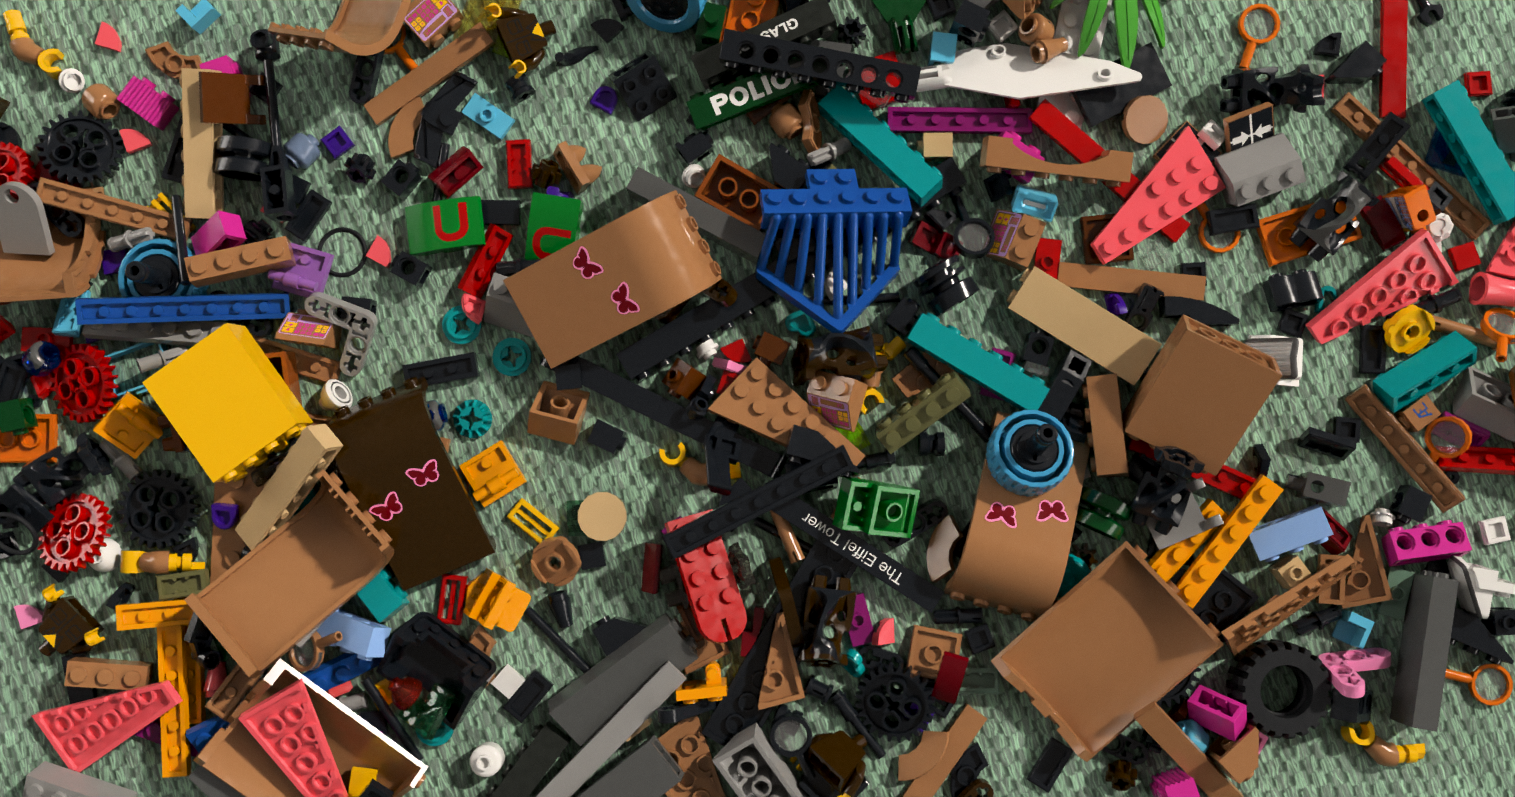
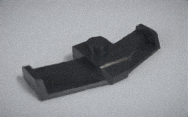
[413,72,478,168]
[702,415,742,496]

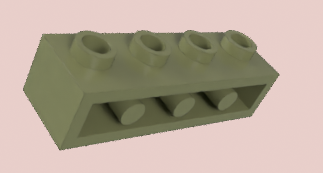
[876,370,971,454]

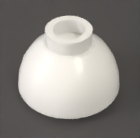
[319,379,353,411]
[88,538,122,572]

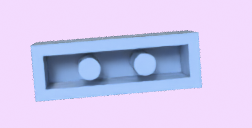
[1248,504,1334,562]
[317,608,392,661]

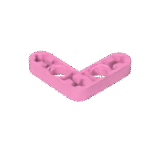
[1318,648,1391,698]

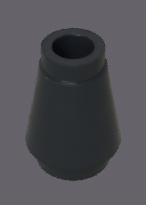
[547,590,573,628]

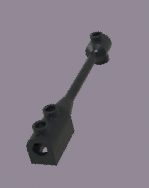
[250,29,297,222]

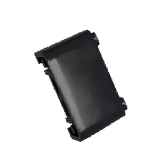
[376,612,497,730]

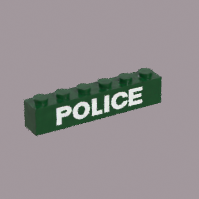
[686,47,826,133]

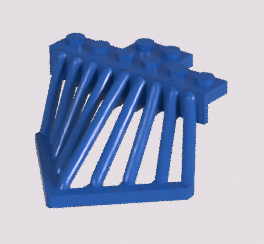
[755,169,912,333]

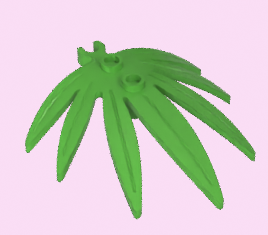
[1049,0,1165,68]

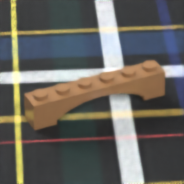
[979,135,1134,187]

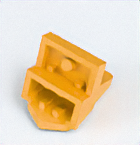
[463,568,531,632]

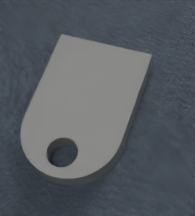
[0,181,55,255]

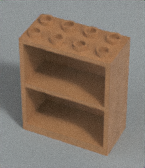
[1122,314,1282,476]

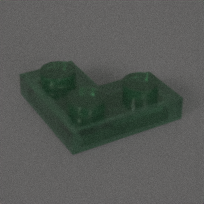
[398,683,456,741]

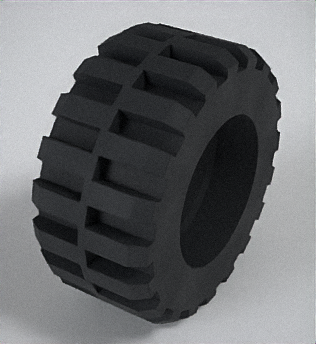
[1226,639,1333,739]

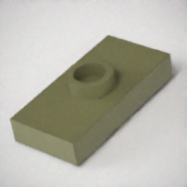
[156,568,210,601]

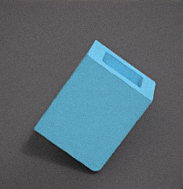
[175,0,221,34]
[928,32,958,66]
[1332,610,1375,649]

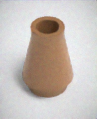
[1030,37,1068,64]

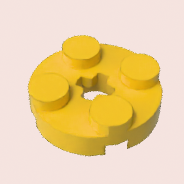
[1383,304,1435,354]

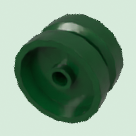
[1075,486,1133,541]

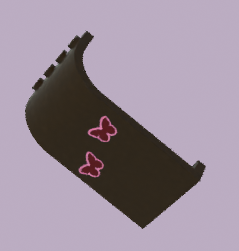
[328,376,496,591]

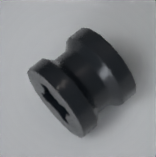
[505,73,535,103]

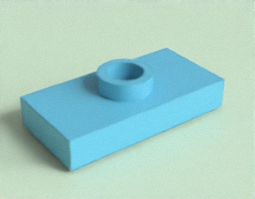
[461,93,515,140]
[52,290,91,338]

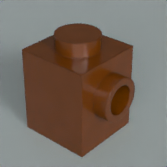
[752,331,791,367]
[662,357,706,400]

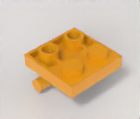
[93,391,164,459]
[459,440,527,508]
[676,661,728,704]

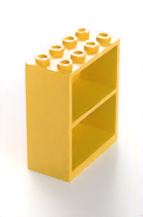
[142,323,314,483]

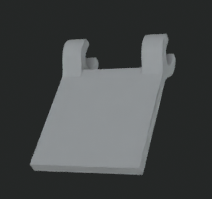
[1146,477,1224,550]

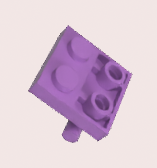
[268,243,334,301]

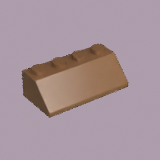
[1082,373,1130,478]

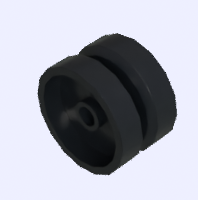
[214,135,272,182]

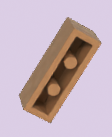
[64,657,154,690]

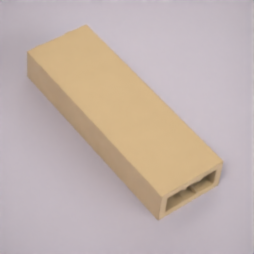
[1006,266,1162,386]

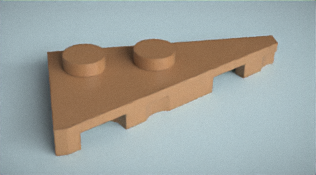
[1341,515,1393,609]
[758,612,805,710]

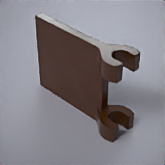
[199,72,266,125]

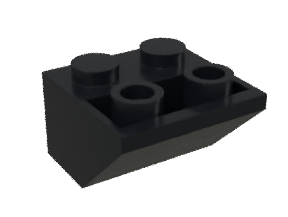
[768,143,810,189]

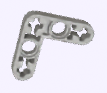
[304,292,377,376]

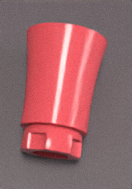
[1469,272,1515,307]

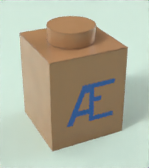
[1393,394,1441,432]

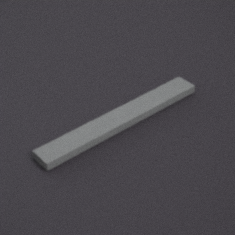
[535,660,686,797]

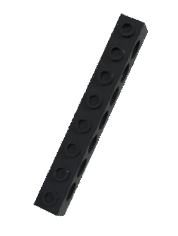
[719,29,921,103]

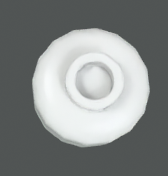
[470,742,505,777]

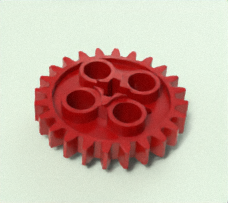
[0,142,36,200]
[50,344,119,423]
[37,493,112,573]

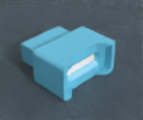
[1011,185,1058,222]

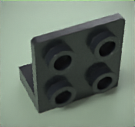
[608,51,677,121]

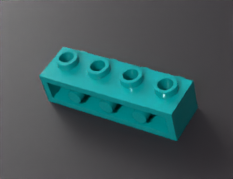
[1373,331,1477,413]

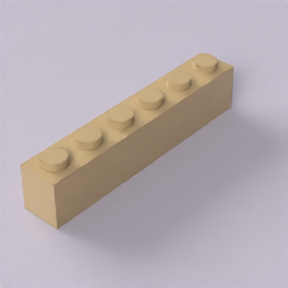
[179,68,224,219]
[235,424,343,551]

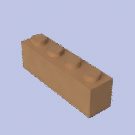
[184,236,296,288]

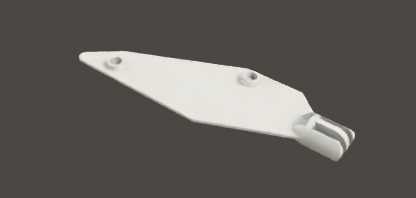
[916,43,1142,100]

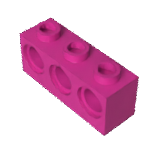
[1381,520,1472,567]

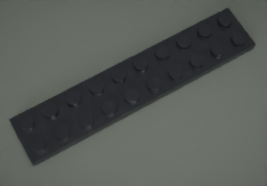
[701,539,858,746]

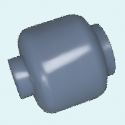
[283,133,320,169]

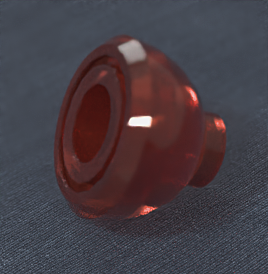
[388,677,422,711]

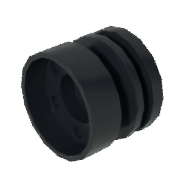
[914,255,979,317]

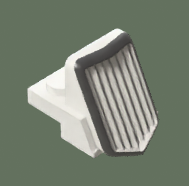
[1244,335,1303,387]
[1448,556,1515,619]

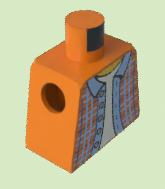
[1382,184,1436,236]

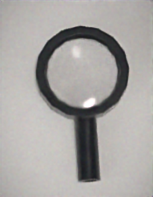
[951,196,995,259]
[770,713,816,781]

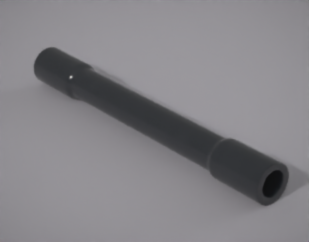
[903,346,992,443]

